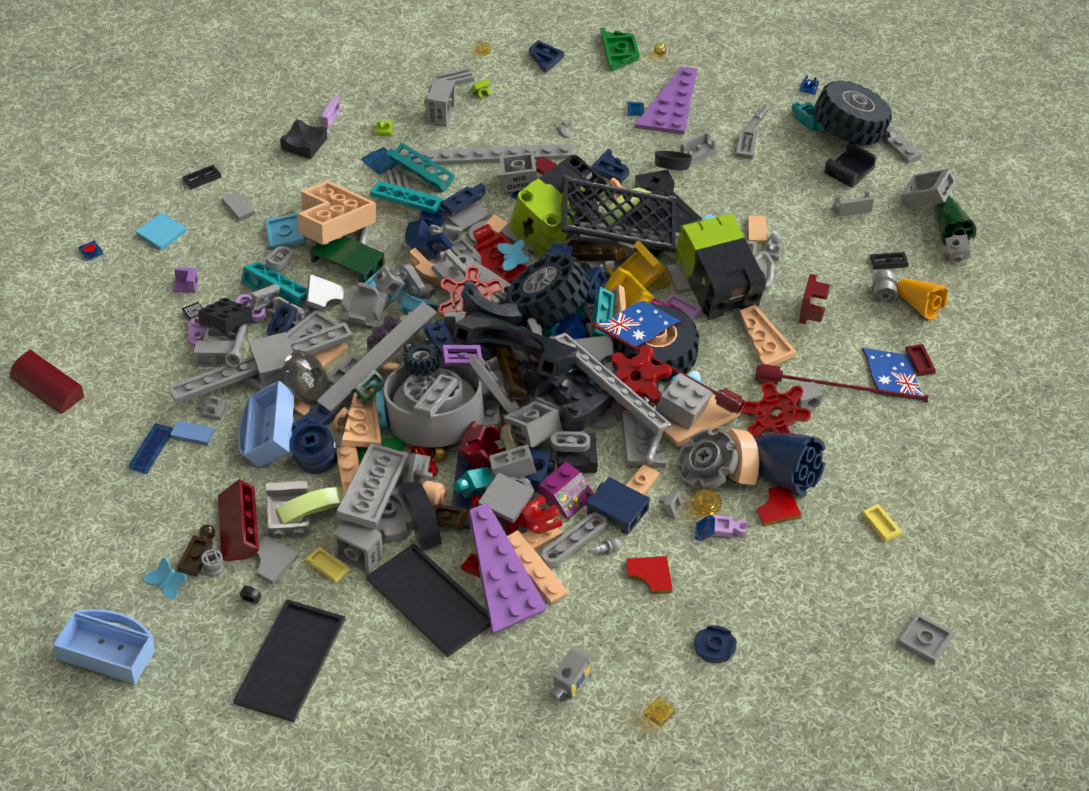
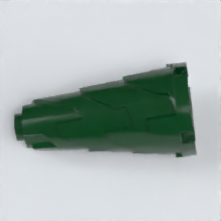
[934,195,977,244]

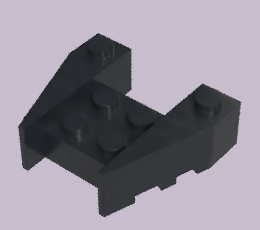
[524,364,614,432]

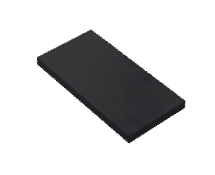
[366,543,491,657]
[233,599,346,723]

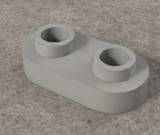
[266,246,293,271]
[399,264,426,298]
[551,431,590,452]

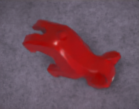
[501,494,563,536]

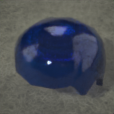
[418,209,447,228]

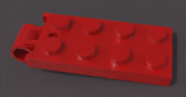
[472,224,526,293]

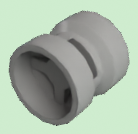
[202,549,224,577]

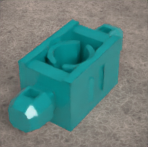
[791,101,827,132]
[453,467,495,498]

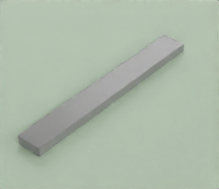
[317,302,437,413]
[552,333,671,435]

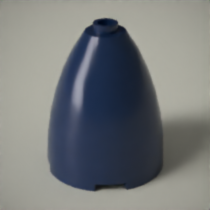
[754,433,826,496]

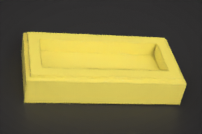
[861,504,902,542]
[305,546,350,583]

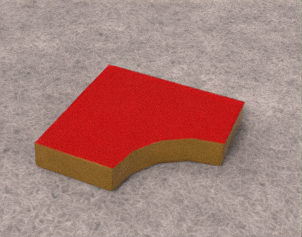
[756,486,802,527]
[626,556,673,594]

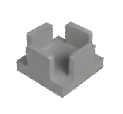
[341,282,388,329]

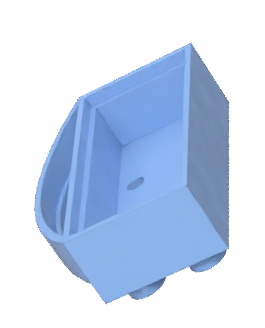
[238,381,295,468]
[53,610,155,684]

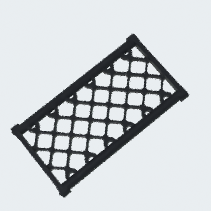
[561,175,676,253]

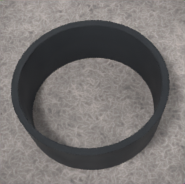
[655,151,692,170]

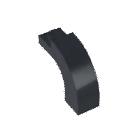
[461,281,524,327]
[397,481,442,550]

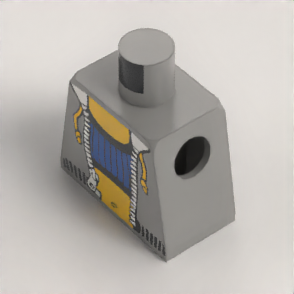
[550,647,592,702]

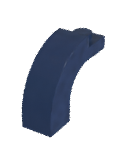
[405,219,453,259]

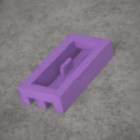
[441,345,482,366]

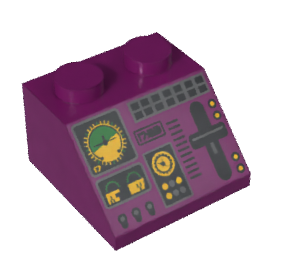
[539,462,594,520]

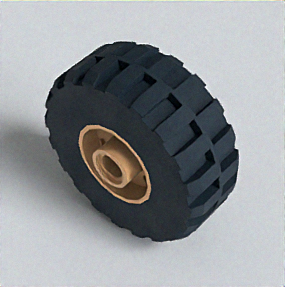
[614,304,699,383]

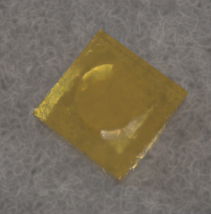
[644,696,675,727]

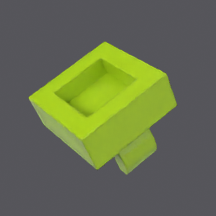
[470,78,490,99]
[375,118,393,136]

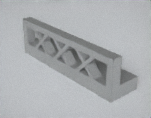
[431,249,499,304]

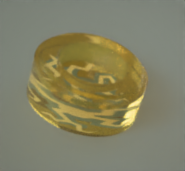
[476,42,492,56]

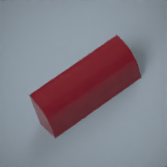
[10,349,84,414]
[218,479,259,561]

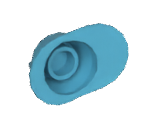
[399,291,440,315]

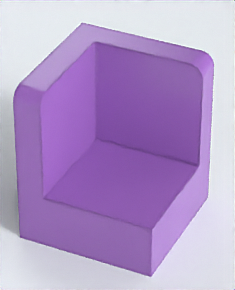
[174,268,198,293]

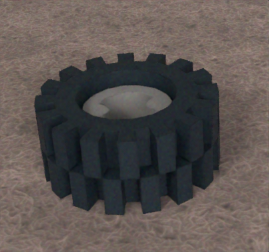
[404,343,440,376]

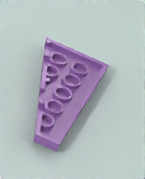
[635,67,697,134]
[468,503,547,635]

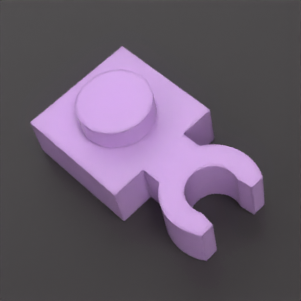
[711,515,747,538]

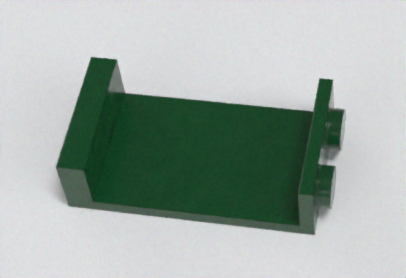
[310,236,385,283]

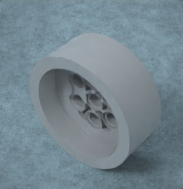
[384,356,484,447]

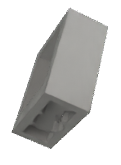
[901,168,956,209]

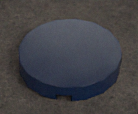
[694,625,737,663]

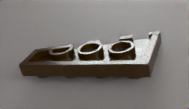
[566,240,625,261]

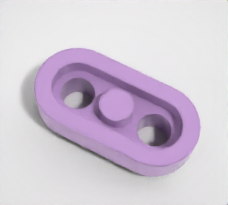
[236,294,266,322]
[188,317,208,347]

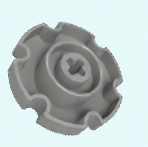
[677,429,739,490]
[369,488,414,542]

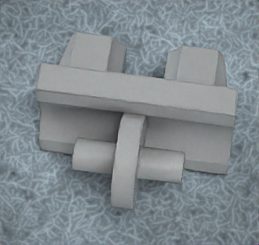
[402,453,433,485]

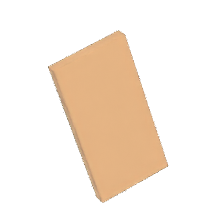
[662,394,740,447]

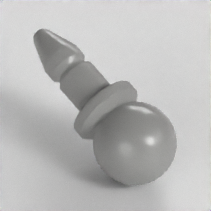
[589,537,622,554]

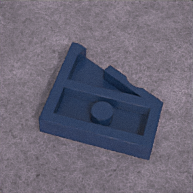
[529,40,564,73]
[591,148,629,184]

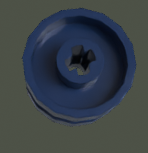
[289,423,337,474]

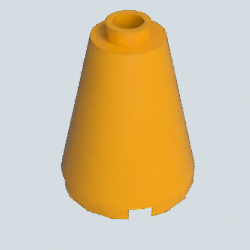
[896,278,948,320]

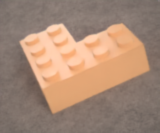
[298,181,376,244]

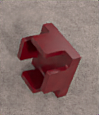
[799,274,830,324]
[457,421,506,470]

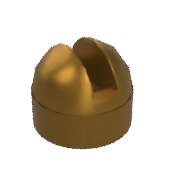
[433,447,448,462]

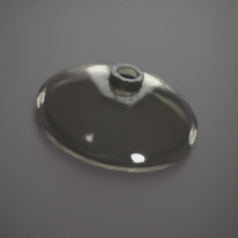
[283,351,329,405]

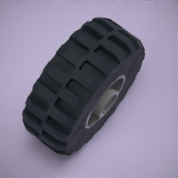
[814,80,892,145]
[506,253,589,329]

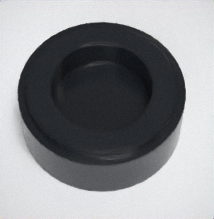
[239,585,262,604]

